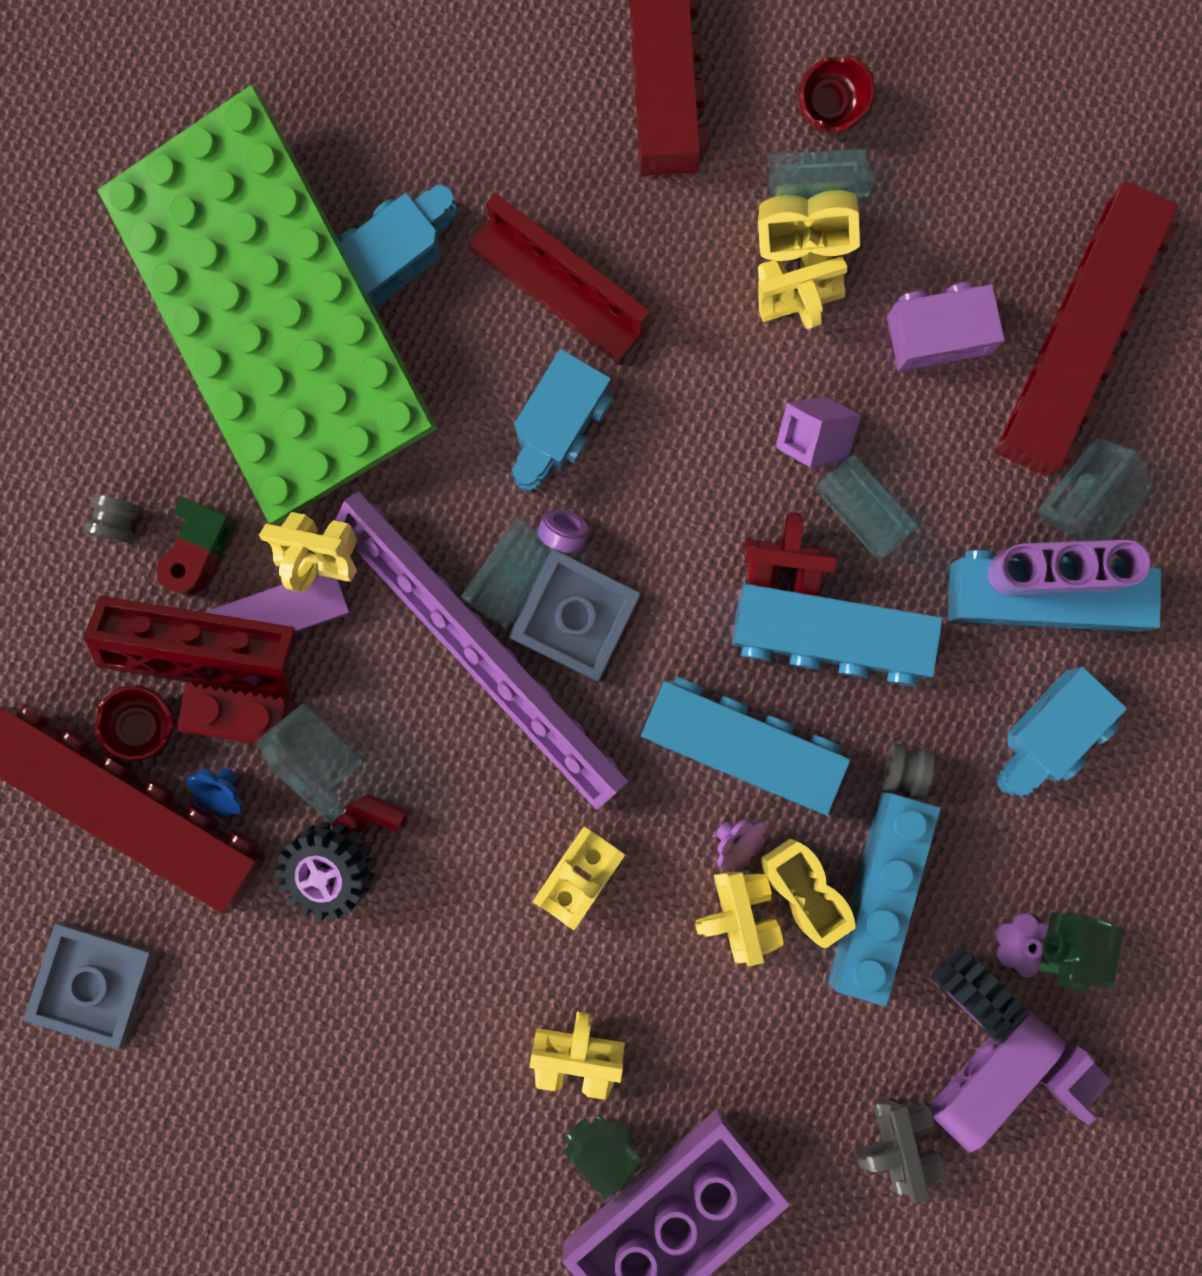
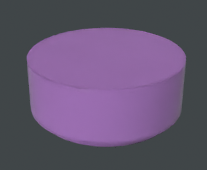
[538,509,589,553]

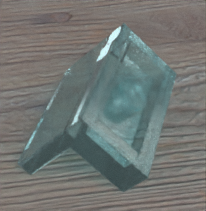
[768,149,875,203]
[1037,437,1153,541]
[814,454,919,561]
[461,515,560,630]
[257,704,362,823]

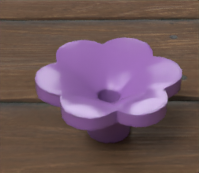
[716,819,766,871]
[996,913,1056,978]

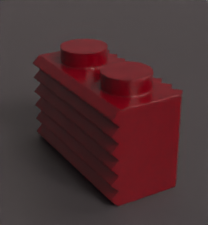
[178,682,297,747]

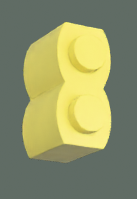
[758,190,860,261]
[761,839,855,949]

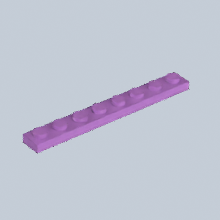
[335,491,628,810]

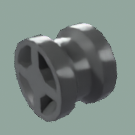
[83,494,143,546]
[882,743,935,799]

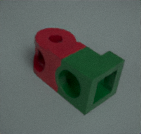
[156,496,238,595]

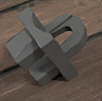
[857,1098,947,1204]

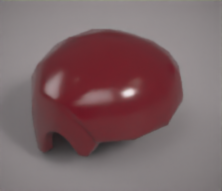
[797,56,876,133]
[95,685,174,762]

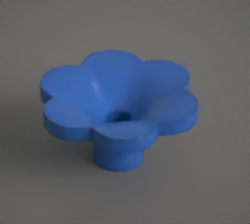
[185,768,244,818]

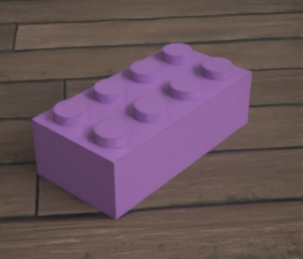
[562,1108,790,1276]

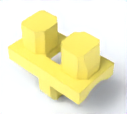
[758,252,847,329]
[259,512,358,592]
[532,826,625,930]
[695,871,784,967]
[529,1012,625,1100]

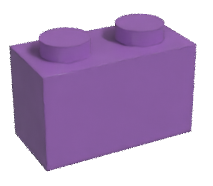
[887,282,1005,372]

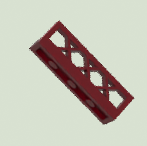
[469,192,650,365]
[83,595,296,698]

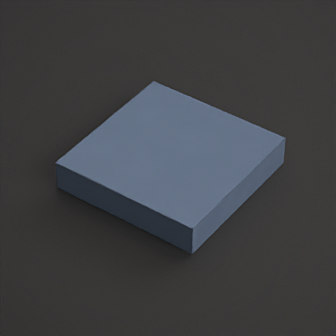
[508,549,641,681]
[23,922,156,1050]

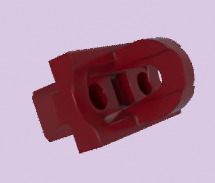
[743,512,837,596]

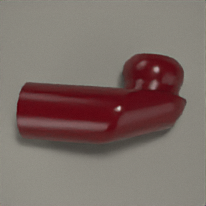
[332,795,409,836]

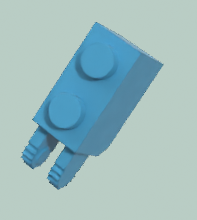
[338,184,459,308]
[512,349,614,493]
[996,667,1127,797]

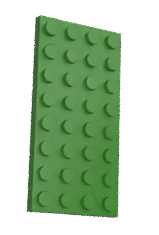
[97,85,438,525]

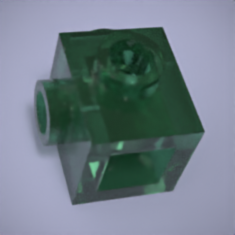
[1039,912,1124,995]
[562,1115,643,1205]

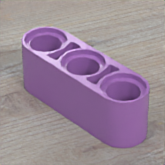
[987,540,1151,596]
[930,1006,1065,1152]

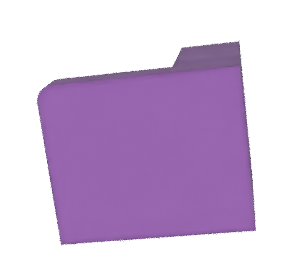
[775,397,861,467]
[1040,1041,1112,1127]

